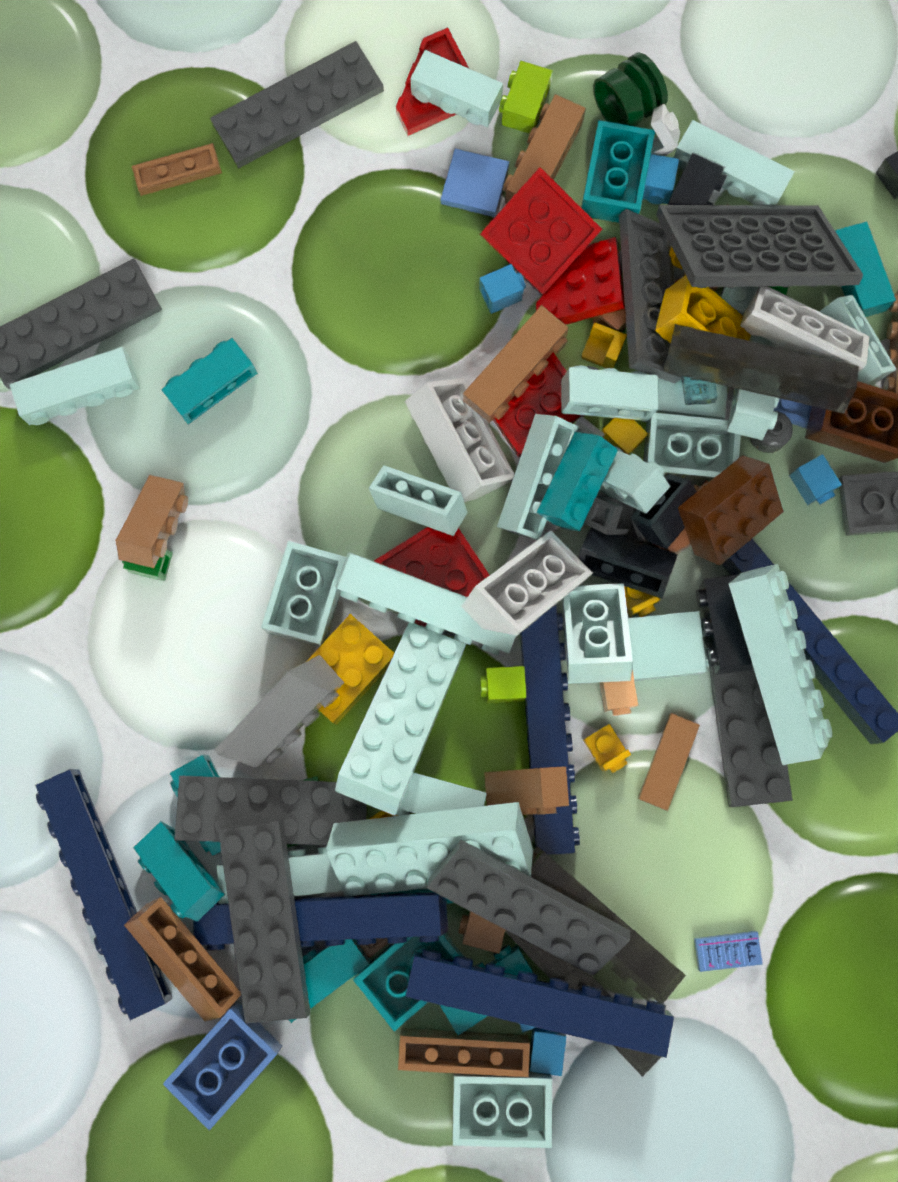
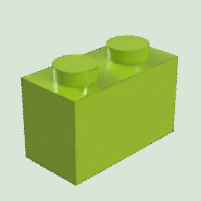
[499,60,553,134]
[480,666,526,704]

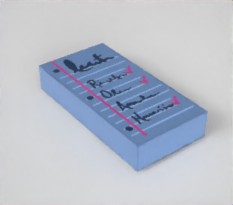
[694,931,763,972]

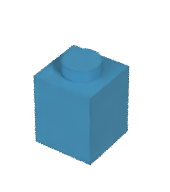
[643,154,679,204]
[479,264,526,314]
[789,454,842,506]
[529,1027,567,1076]

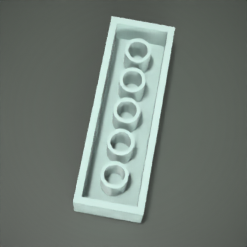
[729,564,832,765]
[335,622,466,816]
[326,802,533,896]

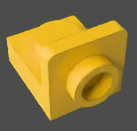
[616,583,660,617]
[583,724,631,773]

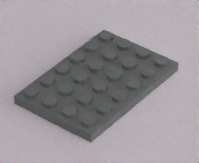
[656,205,863,288]

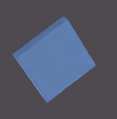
[441,149,509,217]

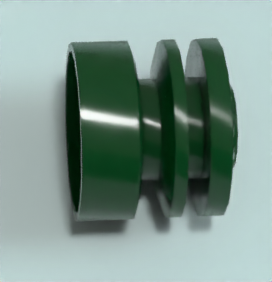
[593,52,668,127]

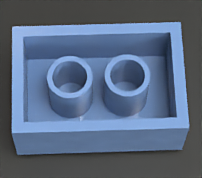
[163,1002,283,1130]

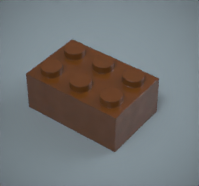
[805,373,898,463]
[678,455,784,566]

